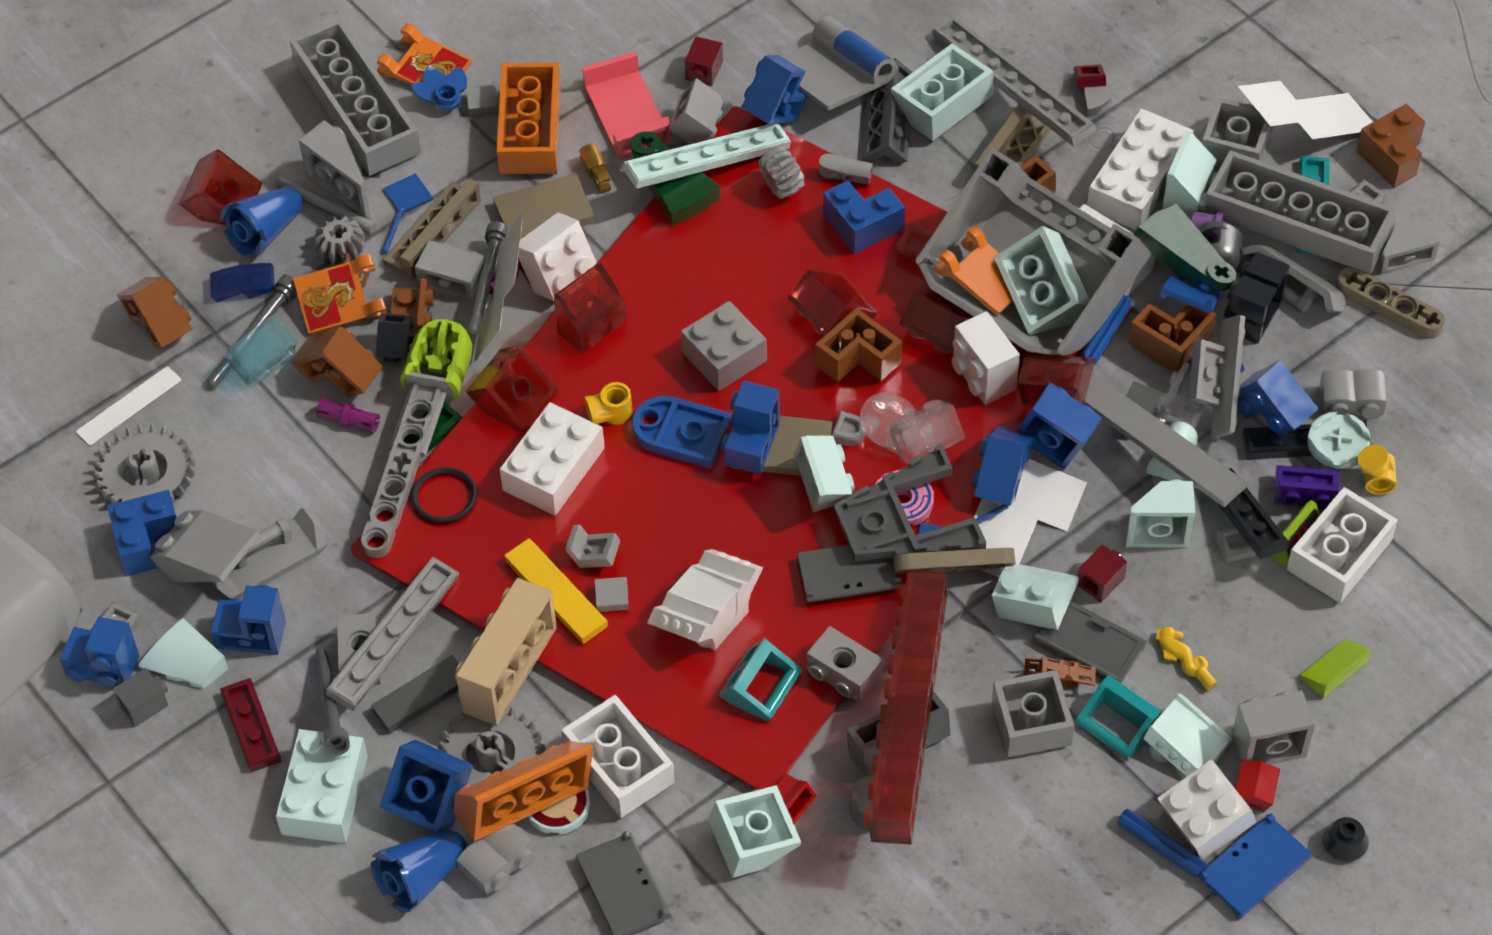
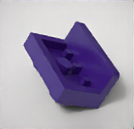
[1274,465,1341,509]

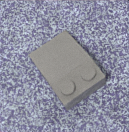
[299,120,371,220]
[149,510,260,583]

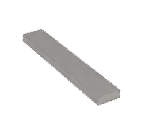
[326,557,459,711]

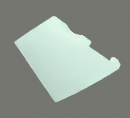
[138,618,228,689]

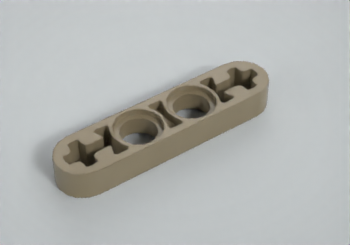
[1336,267,1445,338]
[893,547,1016,574]

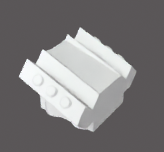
[647,549,763,651]

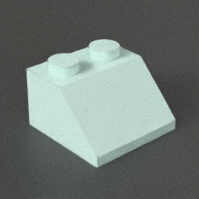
[1162,131,1217,220]
[794,435,855,512]
[1125,479,1195,548]
[992,564,1079,630]
[708,785,801,878]

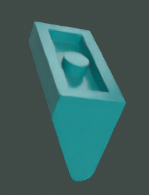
[719,638,802,721]
[1075,675,1161,760]

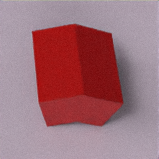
[1235,760,1280,812]
[777,773,817,824]

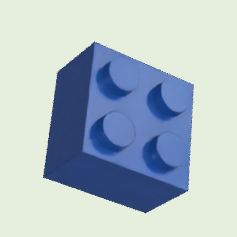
[1016,383,1102,470]
[379,739,473,833]

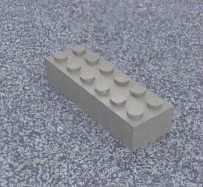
[289,18,421,176]
[1205,150,1396,274]

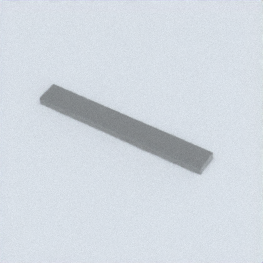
[932,16,1096,147]
[1043,355,1246,507]

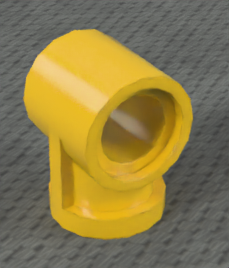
[584,382,633,425]
[1358,444,1397,495]

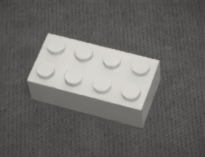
[1087,108,1194,230]

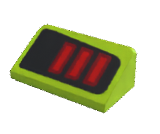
[1273,500,1321,568]

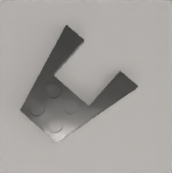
[834,444,986,561]

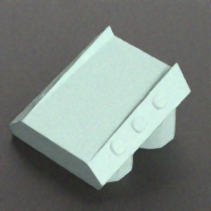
[1143,694,1234,779]

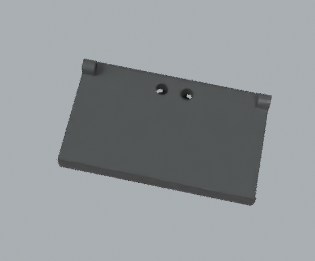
[796,545,902,603]
[1034,600,1147,683]
[576,831,672,935]

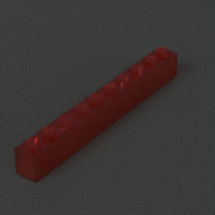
[864,570,948,845]

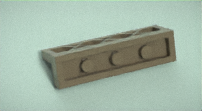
[974,104,1051,173]
[383,178,481,280]

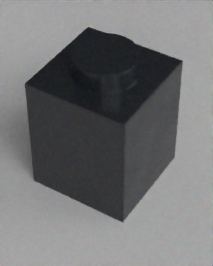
[376,313,411,362]

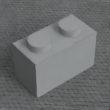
[669,78,724,144]
[415,241,484,301]

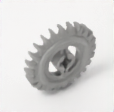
[93,424,196,504]
[437,707,545,785]

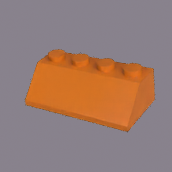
[453,741,593,842]

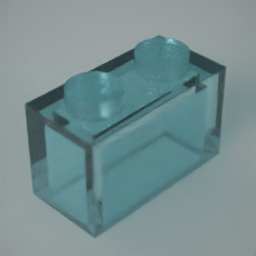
[224,314,298,386]

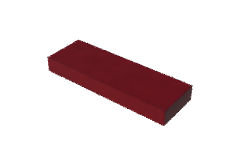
[220,678,282,773]

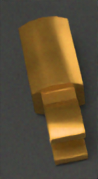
[579,144,611,193]

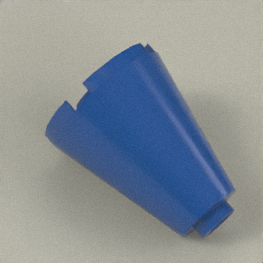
[220,187,303,258]
[371,829,466,913]

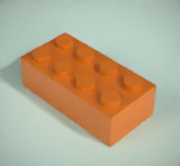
[497,62,561,174]

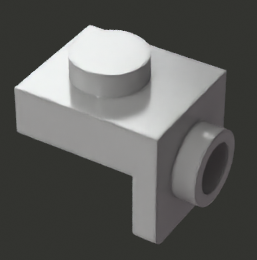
[566,525,621,568]

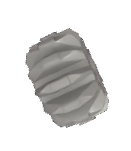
[759,146,804,199]
[314,216,365,266]

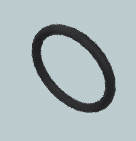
[411,467,478,524]

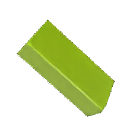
[1300,638,1371,698]

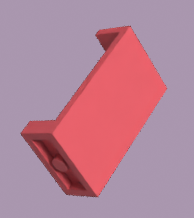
[582,52,673,160]

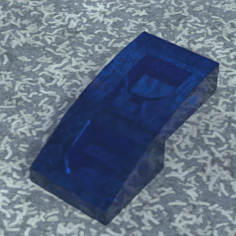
[210,263,275,302]

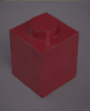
[685,36,723,86]
[1077,544,1127,603]

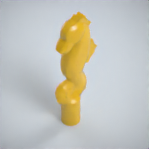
[1156,627,1218,691]

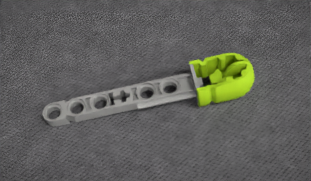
[361,319,473,558]

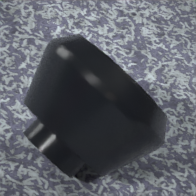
[1322,817,1369,862]

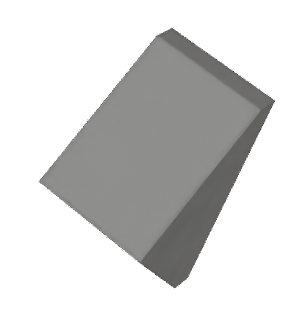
[1378,223,1440,275]

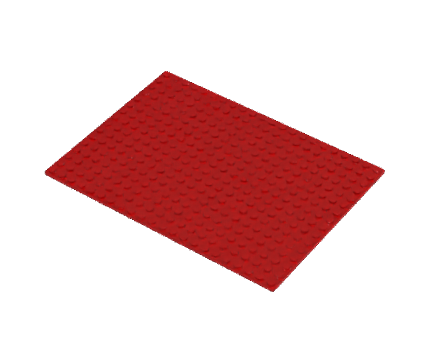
[351,106,1132,790]

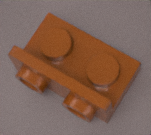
[391,278,434,343]

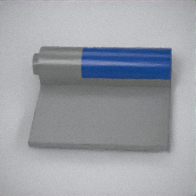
[781,16,897,111]

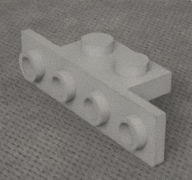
[1189,315,1245,439]

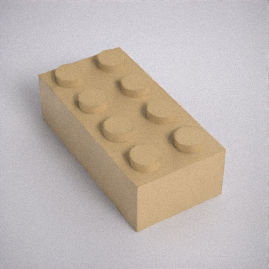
[455,578,557,726]

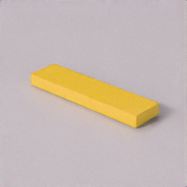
[504,538,608,644]

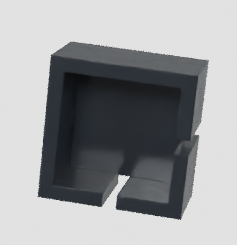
[1224,252,1290,344]

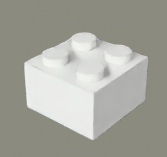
[518,212,599,302]
[952,311,1020,405]
[1157,759,1256,860]

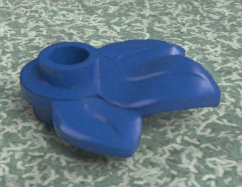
[412,66,467,110]

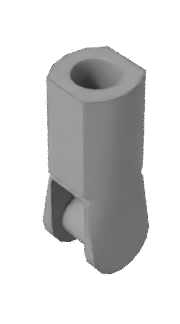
[819,154,873,185]

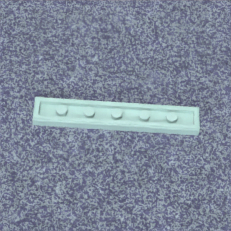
[623,123,791,189]

